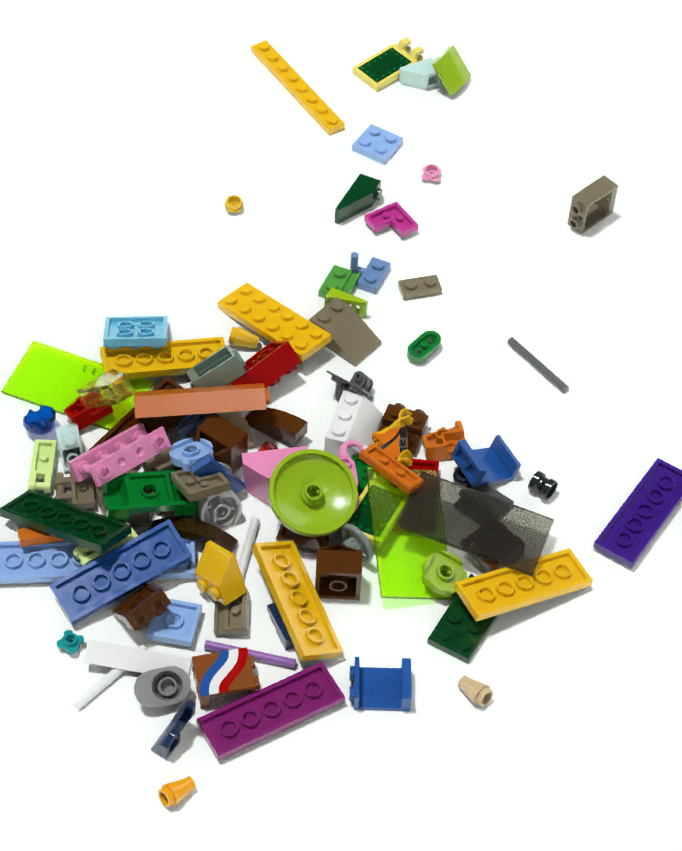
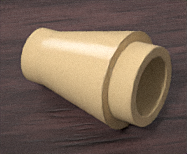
[457,675,493,707]

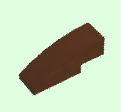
[244,407,308,446]

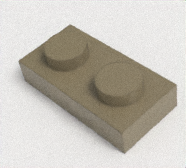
[398,274,442,300]

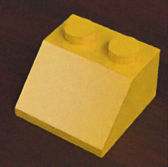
[195,540,247,606]

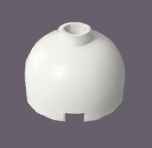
[197,489,243,530]

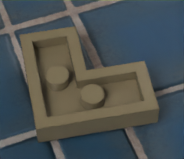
[170,470,230,502]

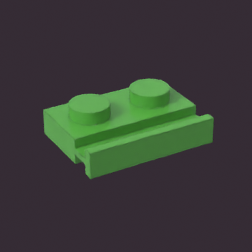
[318,265,361,298]

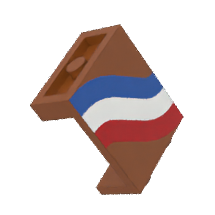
[192,647,260,709]

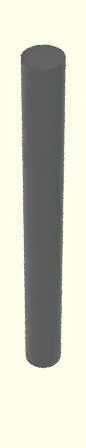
[507,337,569,393]

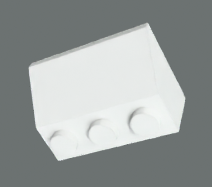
[324,390,383,459]

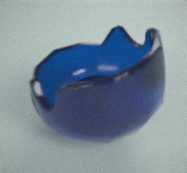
[23,405,56,436]

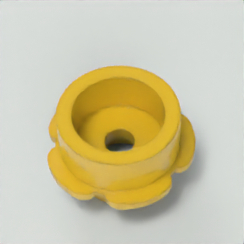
[224,195,244,213]

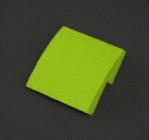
[432,45,472,96]

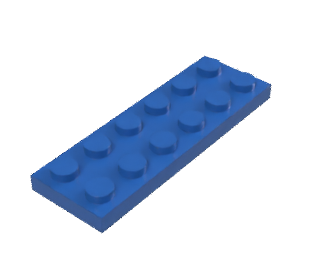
[49,519,192,625]

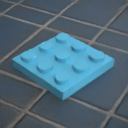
[103,316,168,349]

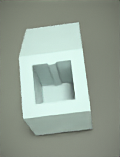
[398,58,441,90]
[54,423,83,472]

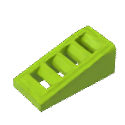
[324,287,368,318]

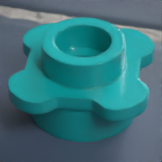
[56,630,84,654]

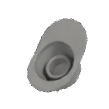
[134,666,191,708]

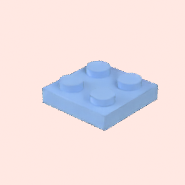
[352,124,403,165]
[146,599,202,647]

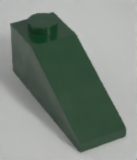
[335,173,383,224]

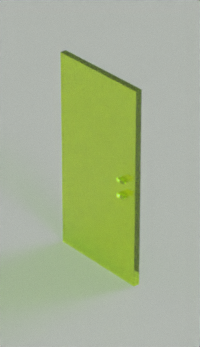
[1,340,154,431]
[366,467,453,600]

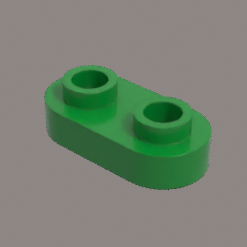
[407,331,441,363]

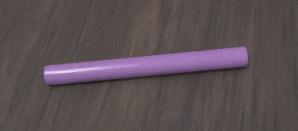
[204,640,297,669]

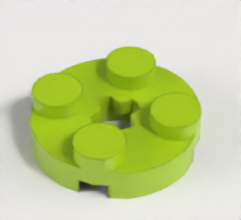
[421,551,467,597]

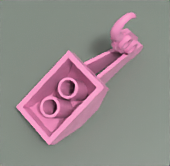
[241,440,364,507]

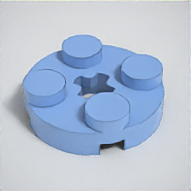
[169,438,214,472]

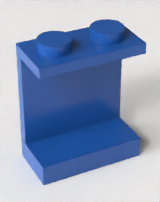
[451,435,521,487]
[349,657,412,711]

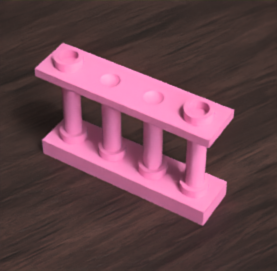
[67,423,171,487]

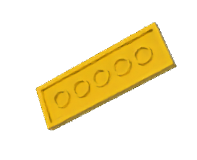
[217,282,332,362]
[100,337,225,381]
[251,541,344,661]
[454,548,593,622]

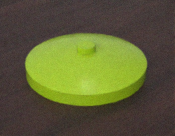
[268,449,358,537]

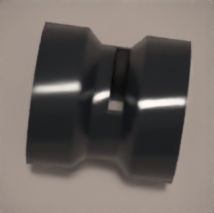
[528,471,558,500]

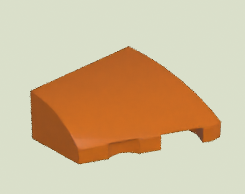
[422,420,465,461]

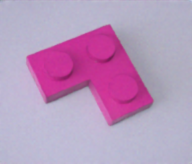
[364,201,418,237]

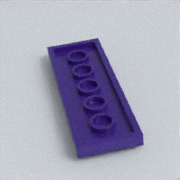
[593,458,682,569]

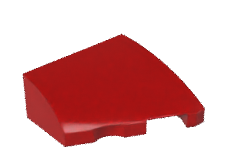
[63,383,114,431]

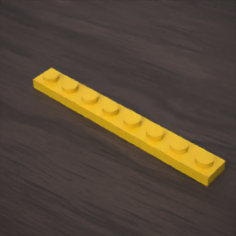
[251,40,345,135]

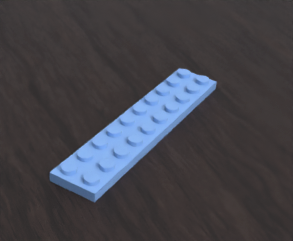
[0,538,196,584]

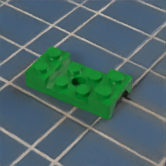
[100,469,198,520]

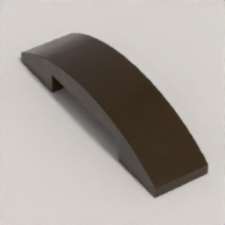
[148,517,238,553]

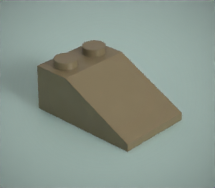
[309,297,382,367]

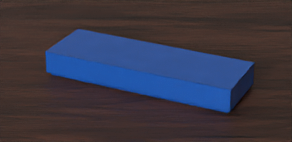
[191,455,246,494]

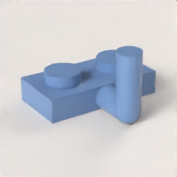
[350,252,391,294]
[177,413,220,440]

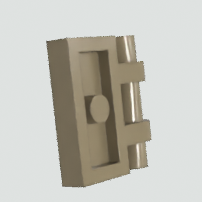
[53,470,95,509]

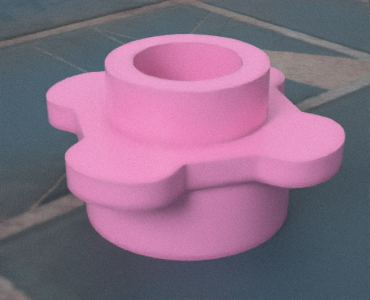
[421,164,441,182]

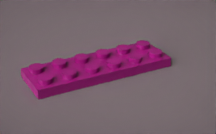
[196,662,345,761]

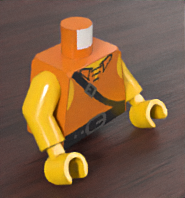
[359,408,414,468]

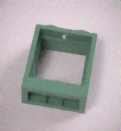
[185,345,246,388]

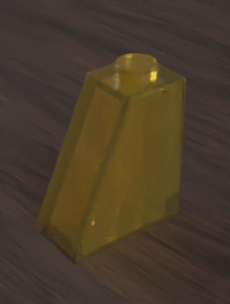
[77,369,136,409]

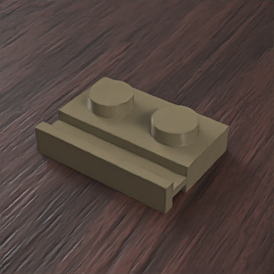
[213,590,250,637]

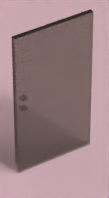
[397,471,554,577]

